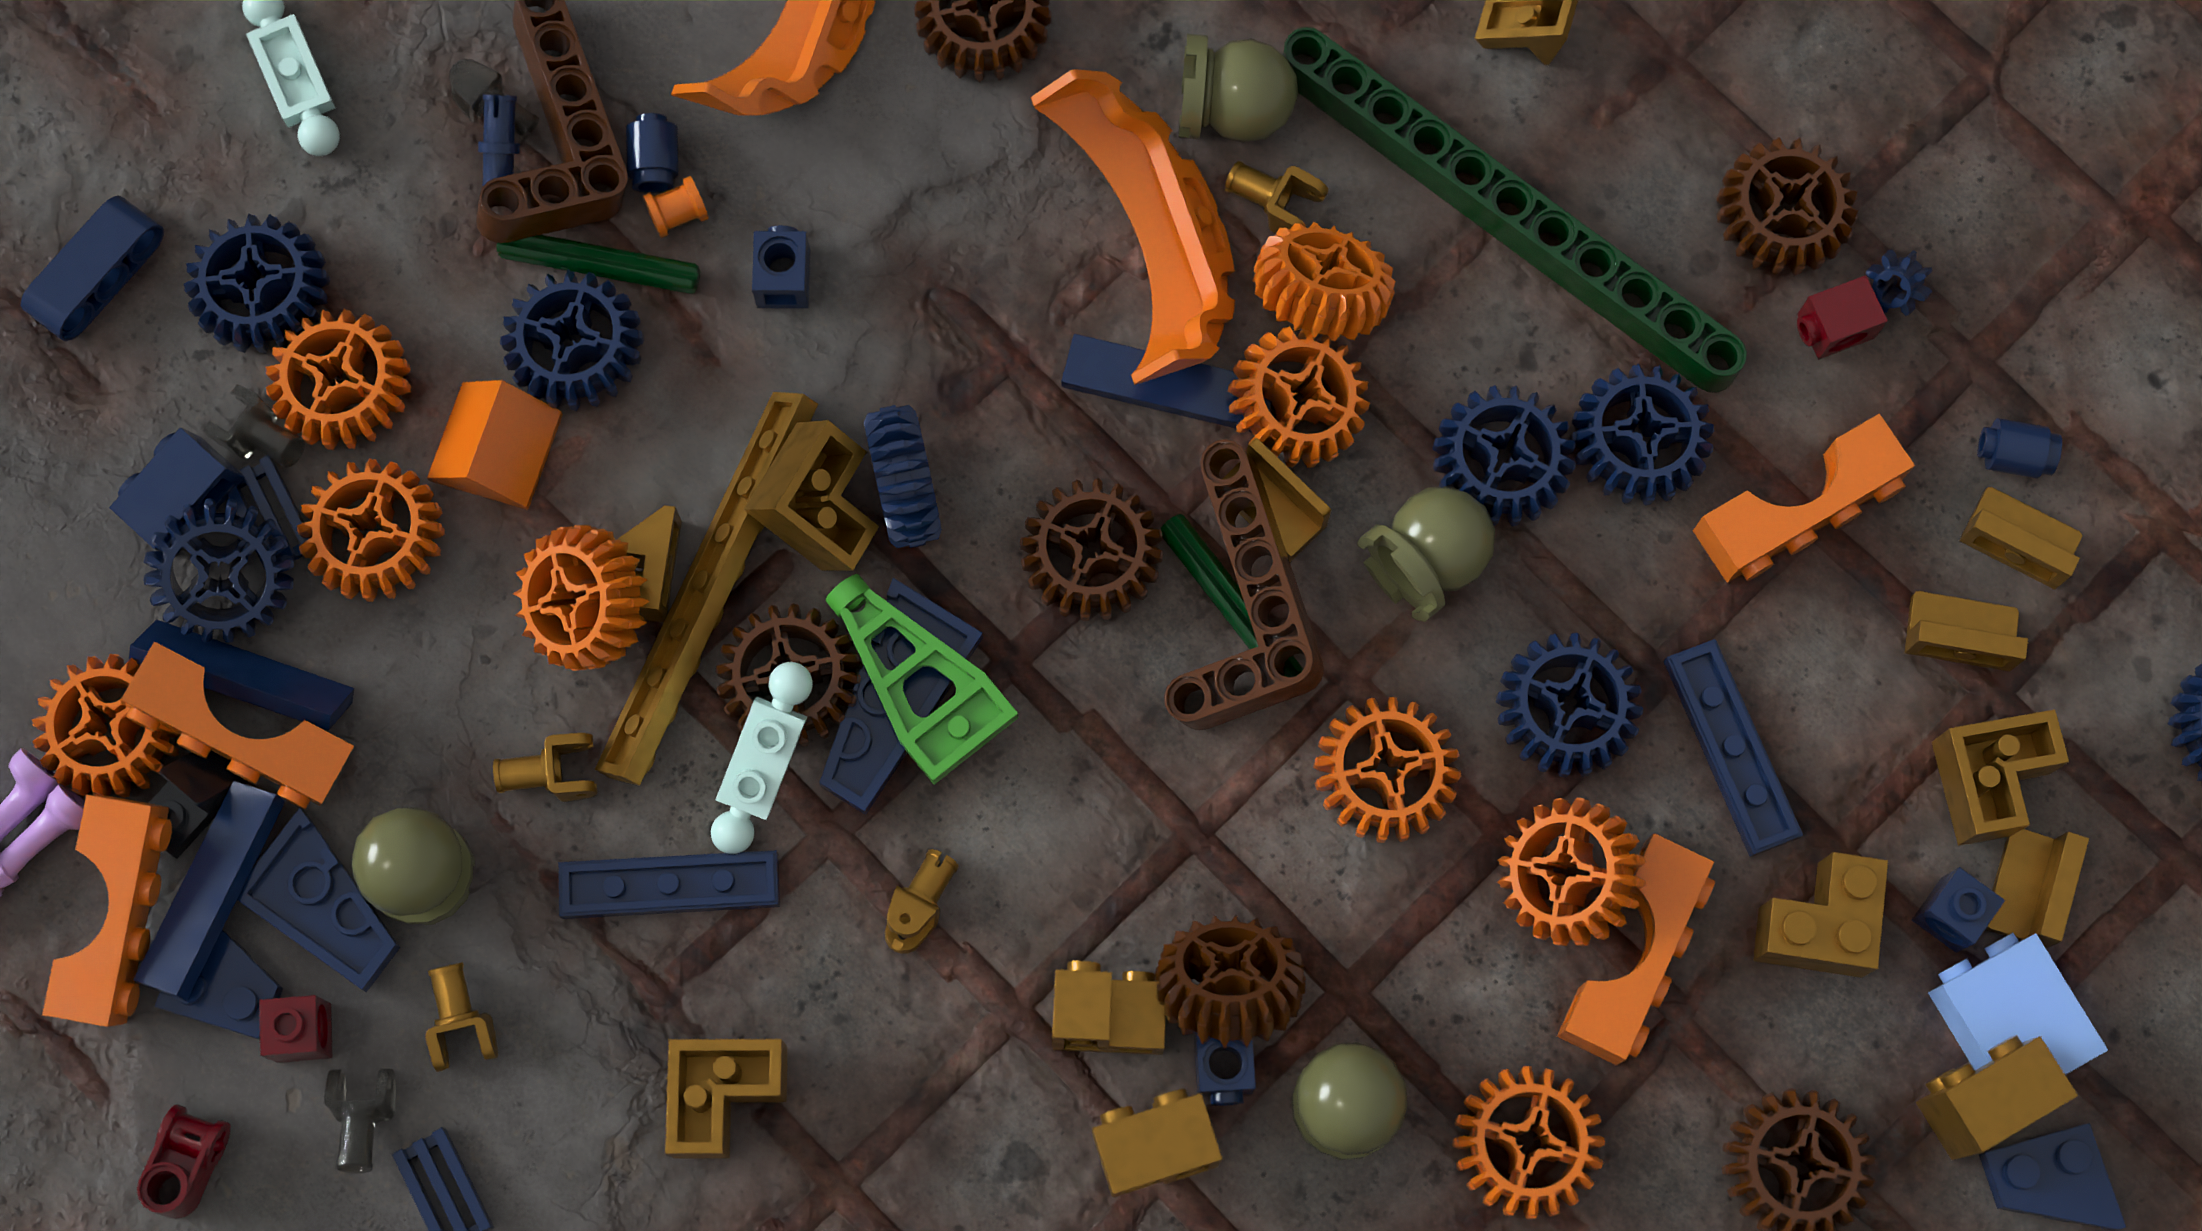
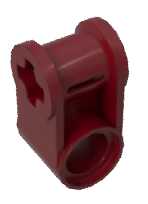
[137,1104,231,1219]

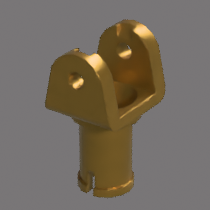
[1225,161,1329,233]
[493,733,597,802]
[885,849,959,954]
[425,962,498,1072]

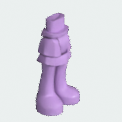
[0,748,85,897]

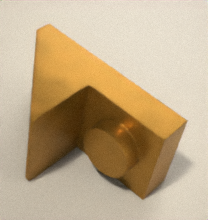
[1475,0,1578,65]
[617,505,682,622]

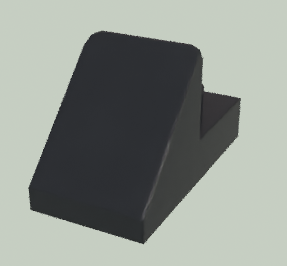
[149,750,248,859]

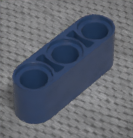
[21,195,164,341]

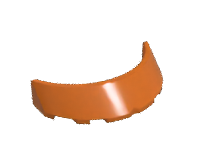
[671,0,875,116]
[1031,69,1235,385]

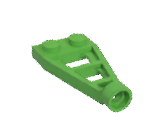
[825,574,1019,785]

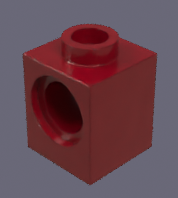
[1797,275,1888,360]
[259,995,332,1063]

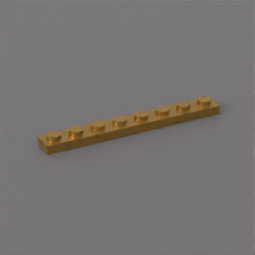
[594,392,818,786]

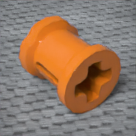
[642,176,709,238]

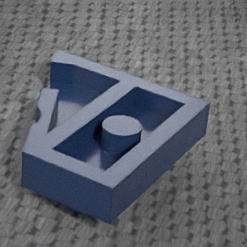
[154,929,283,1040]
[1979,1123,2126,1231]

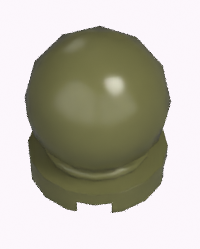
[1179,34,1298,143]
[1357,486,1495,622]
[352,807,475,925]
[1291,1043,1408,1160]

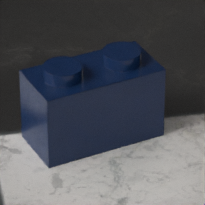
[109,427,244,555]

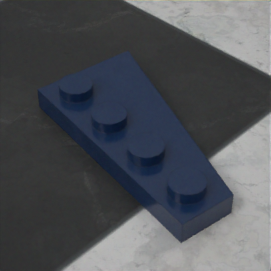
[819,578,983,815]

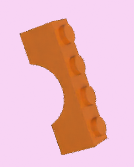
[1693,413,1915,583]
[121,641,354,810]
[42,795,172,1027]
[1557,833,1715,1066]

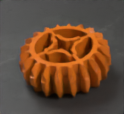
[1253,222,1396,341]
[266,309,411,451]
[1228,326,1370,468]
[297,458,445,602]
[513,525,650,671]
[31,654,181,798]
[1314,697,1461,843]
[1497,798,1646,946]
[1452,1066,1605,1219]

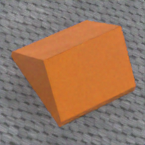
[427,380,563,510]

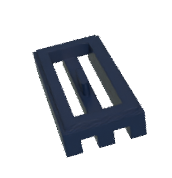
[228,455,309,569]
[392,1127,494,1231]

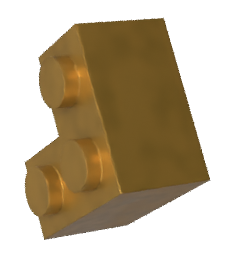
[744,420,879,571]
[1932,709,2069,846]
[1753,852,1888,978]
[1052,961,1166,1055]
[1916,1035,2078,1160]
[665,1039,788,1159]
[1092,1088,1222,1198]

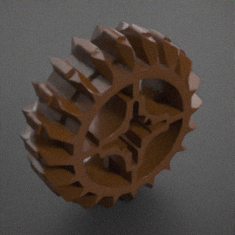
[914,0,1052,83]
[1716,137,1858,276]
[1020,478,1163,622]
[715,603,861,747]
[1155,914,1306,1049]
[1722,1088,1876,1231]

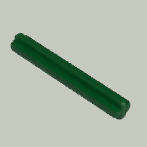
[496,235,700,294]
[1161,514,1303,677]

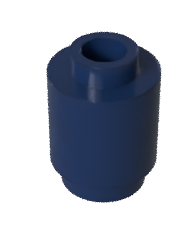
[626,113,679,193]
[1977,418,2062,478]

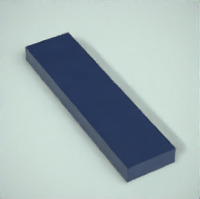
[1061,334,1272,432]
[129,619,354,730]
[1663,639,1803,857]
[134,781,286,1001]
[558,850,780,919]

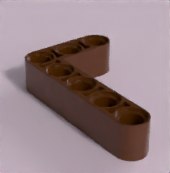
[476,0,628,243]
[1164,439,1324,730]

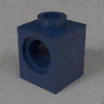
[752,225,811,309]
[1912,867,2005,953]
[1194,1032,1256,1106]

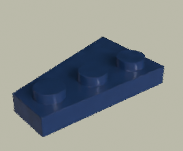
[237,808,401,992]

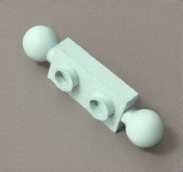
[242,0,340,156]
[711,662,813,854]

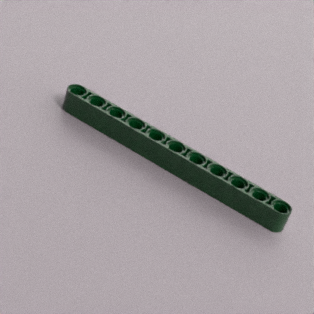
[1283,27,1747,393]

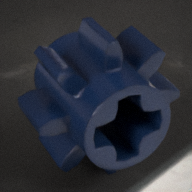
[1865,249,1933,316]

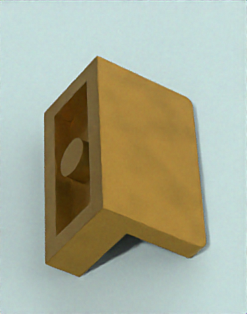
[1222,438,1331,562]
[1959,487,2082,590]
[1905,591,2028,672]
[1986,829,2089,949]

